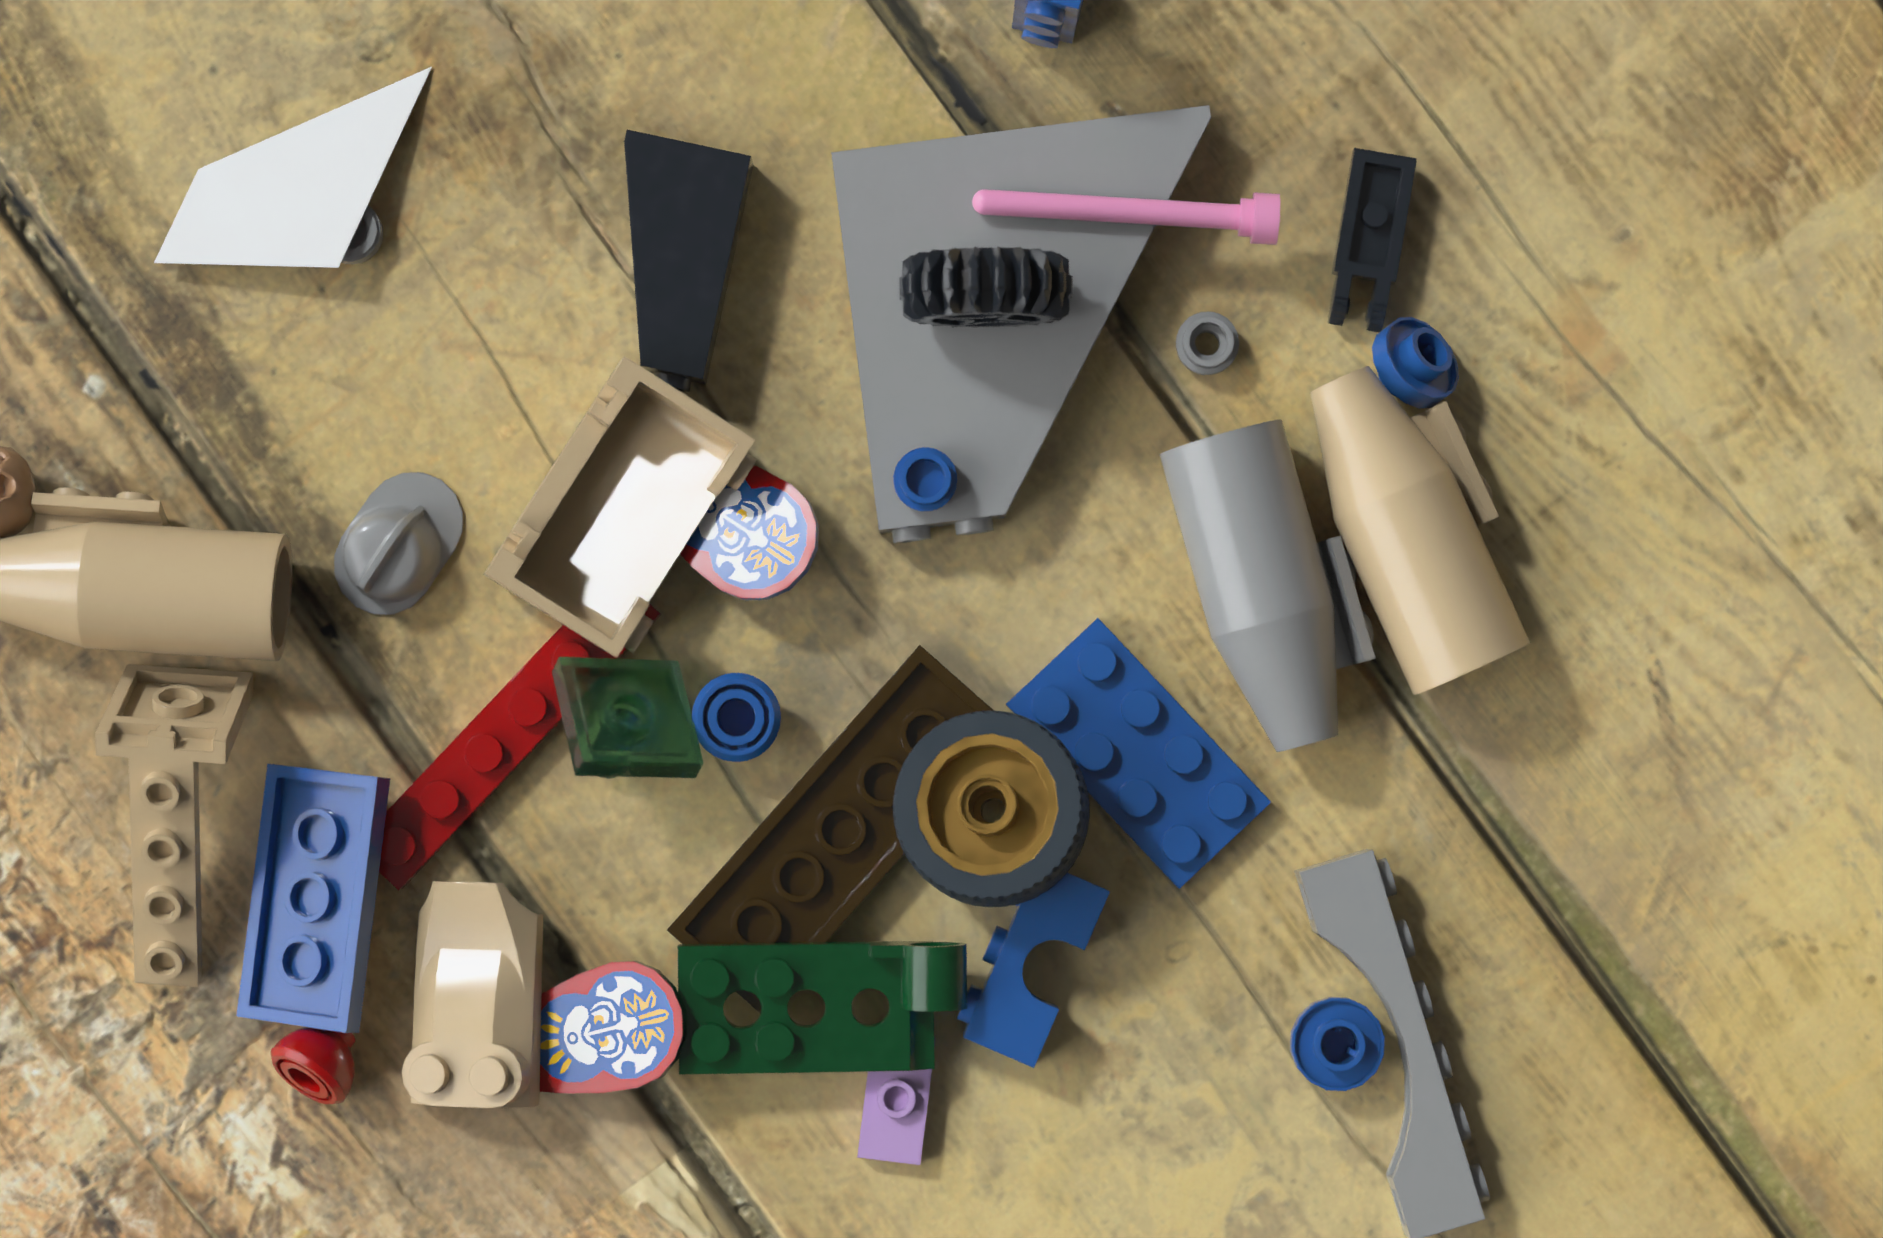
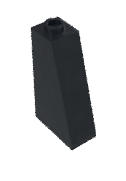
[624,129,754,392]

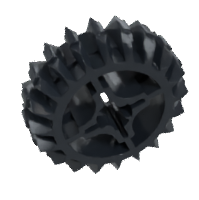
[899,246,1073,328]

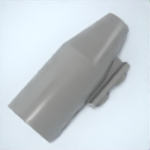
[1159,419,1375,752]

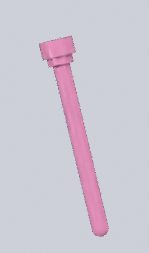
[972,189,1280,245]

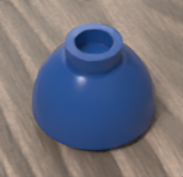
[692,673,781,762]

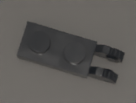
[1328,148,1417,333]

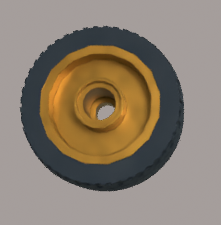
[893,711,1090,907]

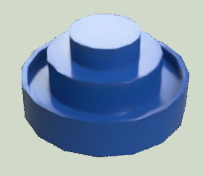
[1372,317,1459,409]
[1290,997,1385,1091]

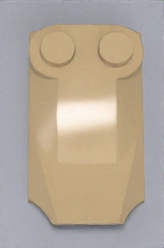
[402,881,543,1108]

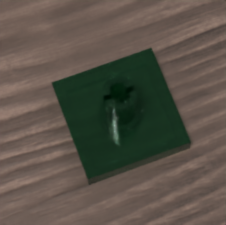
[552,657,704,779]

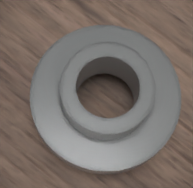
[1176,312,1239,375]

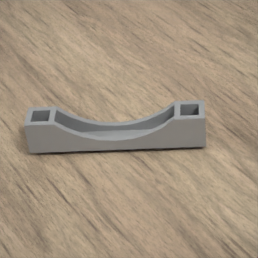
[1294,849,1490,1238]

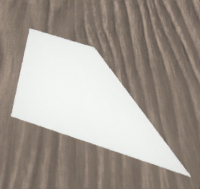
[154,67,432,268]

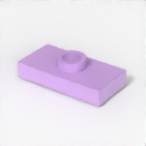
[857,1037,936,1165]

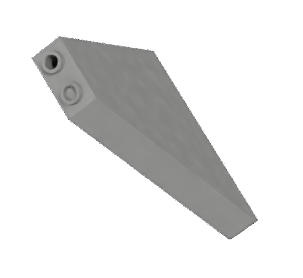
[831,105,1211,543]

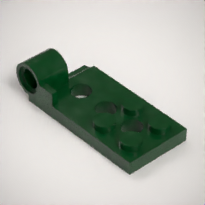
[678,941,967,1075]

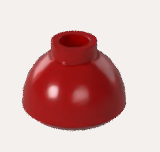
[270,1027,356,1105]

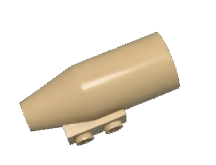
[1310,366,1531,695]
[0,487,292,661]

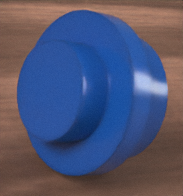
[893,447,957,512]

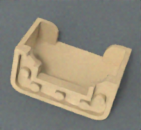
[483,356,757,658]

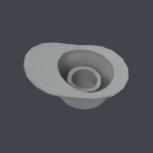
[334,472,463,614]

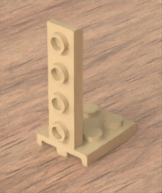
[95,664,253,987]

